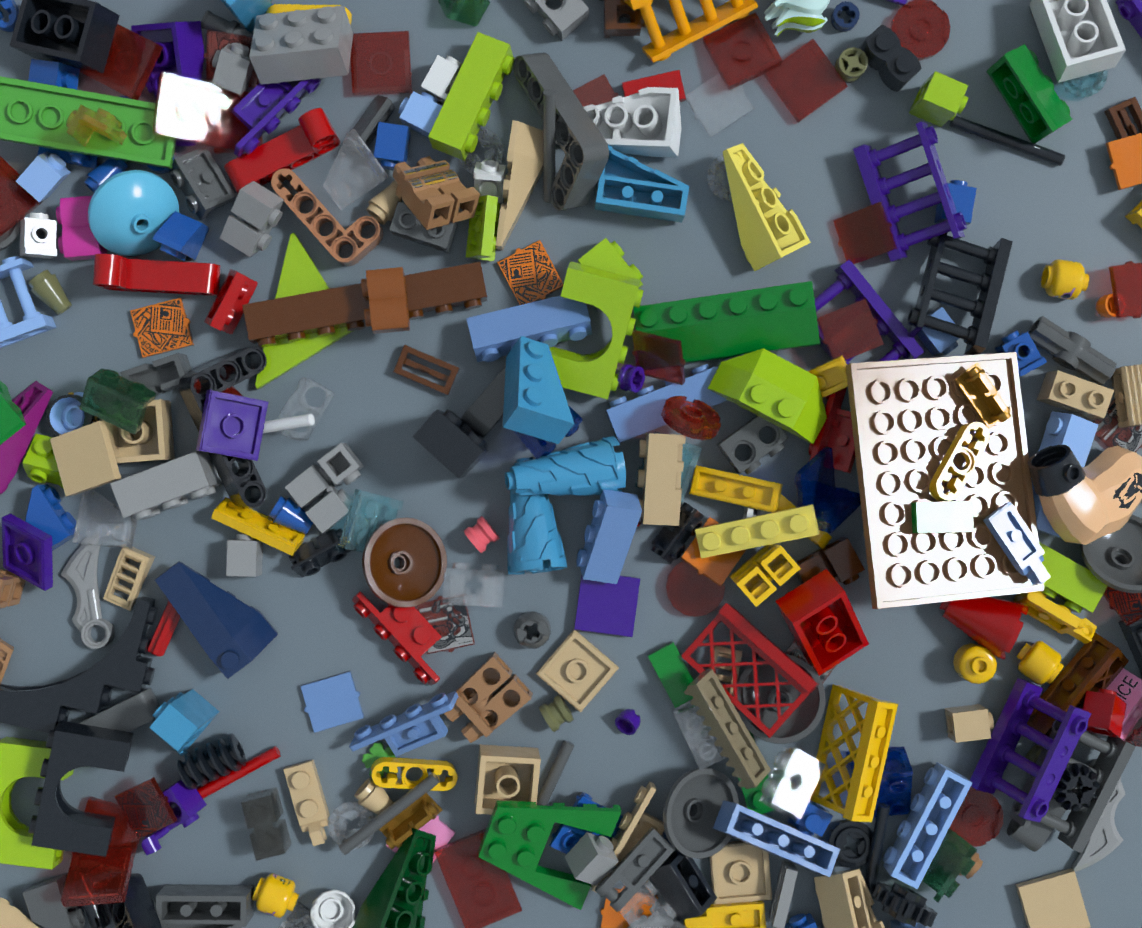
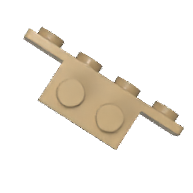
[591,781,665,893]

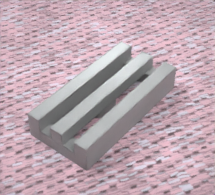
[768,861,798,928]

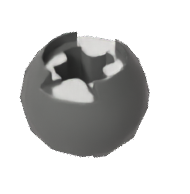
[514,611,551,649]

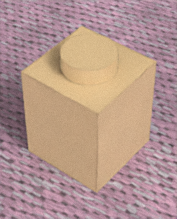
[945,704,994,743]

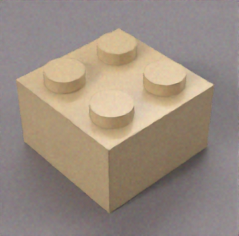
[100,399,175,464]
[474,744,541,815]

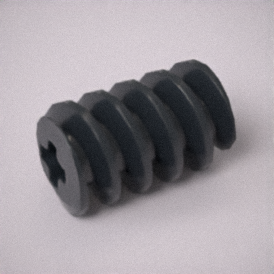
[177,733,246,790]

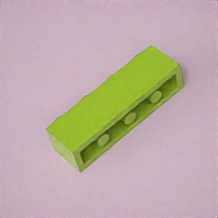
[428,32,515,161]
[1039,542,1108,614]

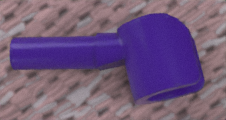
[141,825,171,855]

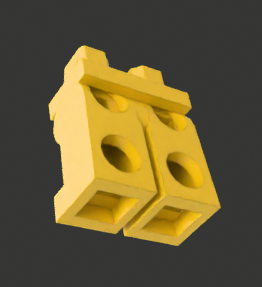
[729,544,801,607]

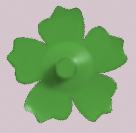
[362,742,396,777]

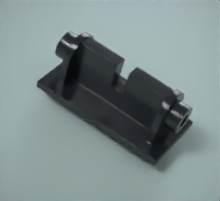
[651,502,704,564]
[289,528,354,577]

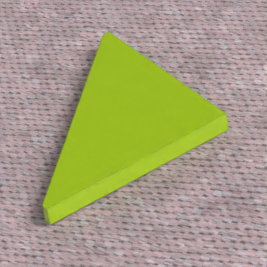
[255,233,353,389]

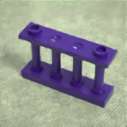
[853,121,967,262]
[814,259,924,364]
[970,678,1091,823]

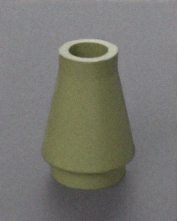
[28,270,72,315]

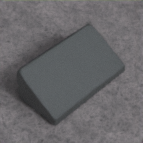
[344,95,395,155]

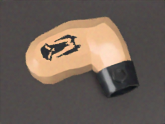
[1027,445,1142,545]

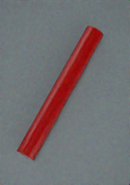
[197,746,281,799]

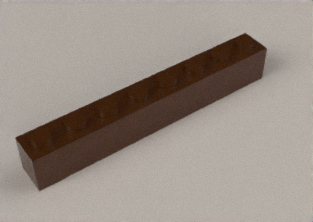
[242,262,487,347]

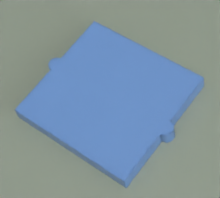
[300,671,364,733]

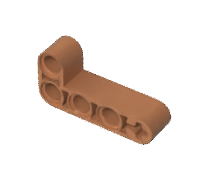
[271,168,384,266]

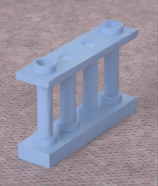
[0,256,56,348]

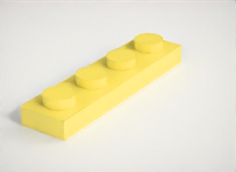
[695,504,820,558]

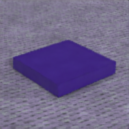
[196,390,268,461]
[1,514,53,591]
[574,574,640,637]

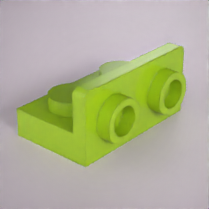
[465,195,500,262]

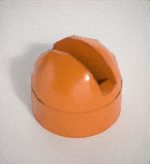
[1096,293,1123,318]

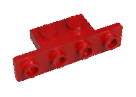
[800,387,856,494]
[352,592,442,686]

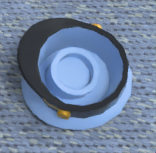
[47,392,102,436]

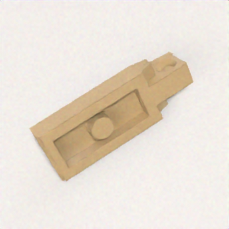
[283,760,330,846]

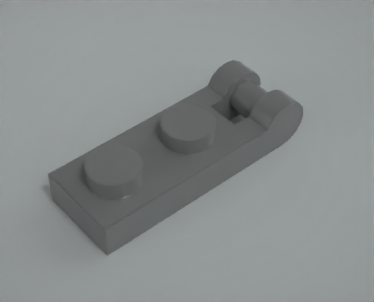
[595,827,675,912]

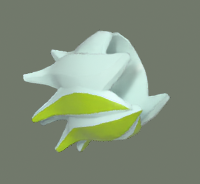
[764,0,830,36]

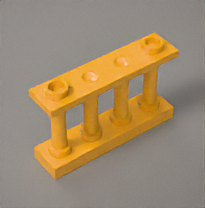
[624,0,758,63]

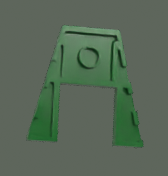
[478,801,621,910]

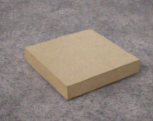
[50,421,121,497]
[536,629,619,713]
[709,841,772,904]
[1015,868,1091,928]

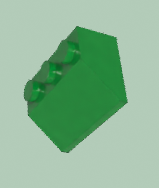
[986,44,1073,144]

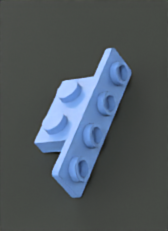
[349,691,459,757]

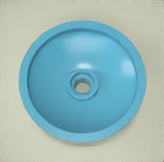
[88,170,179,256]

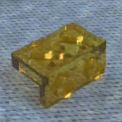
[66,105,127,146]

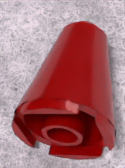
[939,597,1029,660]

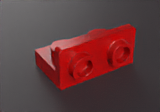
[204,269,258,334]

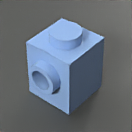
[398,91,442,137]
[16,151,71,202]

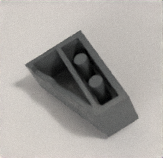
[156,885,254,928]

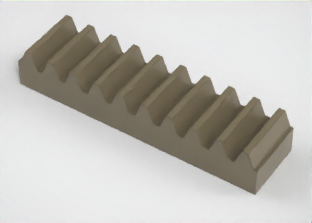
[684,669,771,789]

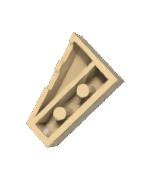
[637,433,686,526]
[814,869,885,928]

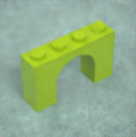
[550,261,644,400]
[0,737,74,870]

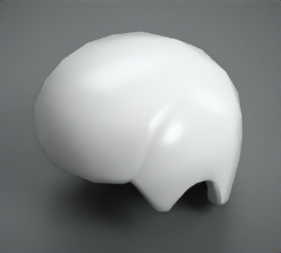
[310,889,355,928]

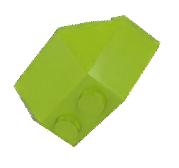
[707,348,827,444]

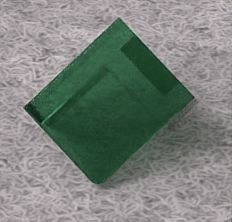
[438,0,490,27]

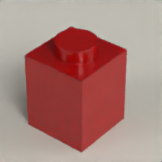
[1083,689,1127,738]

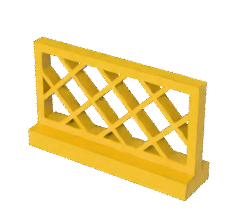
[807,684,898,822]

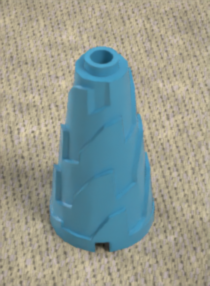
[504,436,626,496]
[507,458,567,575]

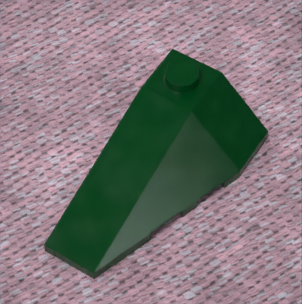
[353,828,436,928]

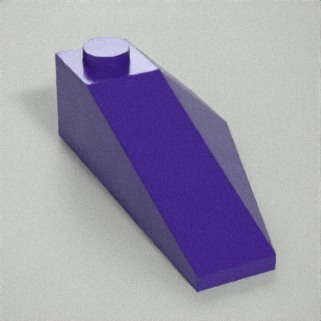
[131,21,204,146]

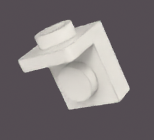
[473,160,506,203]

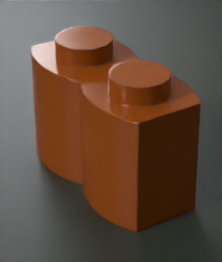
[361,267,410,334]

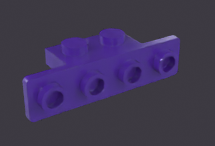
[232,78,321,158]

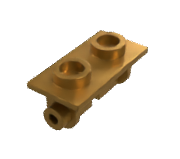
[954,363,1012,429]
[379,793,442,849]

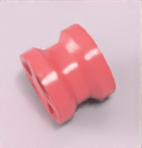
[463,516,500,553]

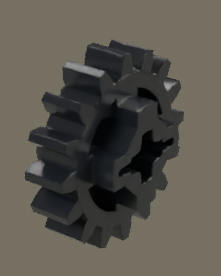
[872,882,938,927]

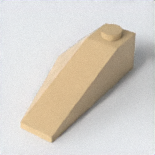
[496,120,543,251]

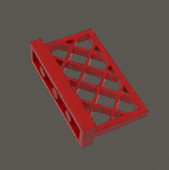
[681,603,819,738]

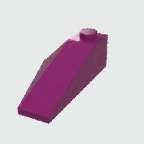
[0,381,53,494]

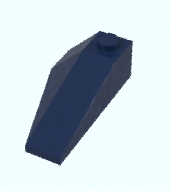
[155,561,278,679]

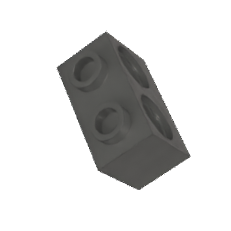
[389,201,458,253]
[717,415,788,474]

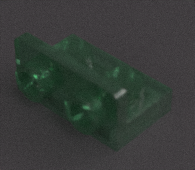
[79,368,156,435]
[922,828,977,902]

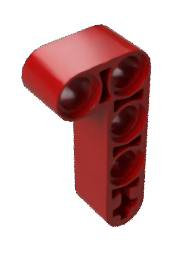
[224,108,341,194]
[93,254,221,296]

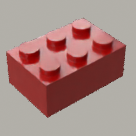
[775,569,869,676]

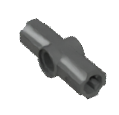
[1028,316,1117,385]

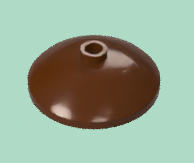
[362,518,447,607]

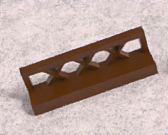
[1027,632,1129,736]

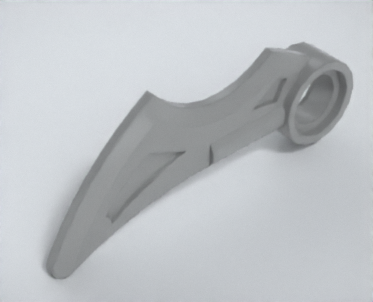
[61,531,115,649]
[1071,759,1126,871]

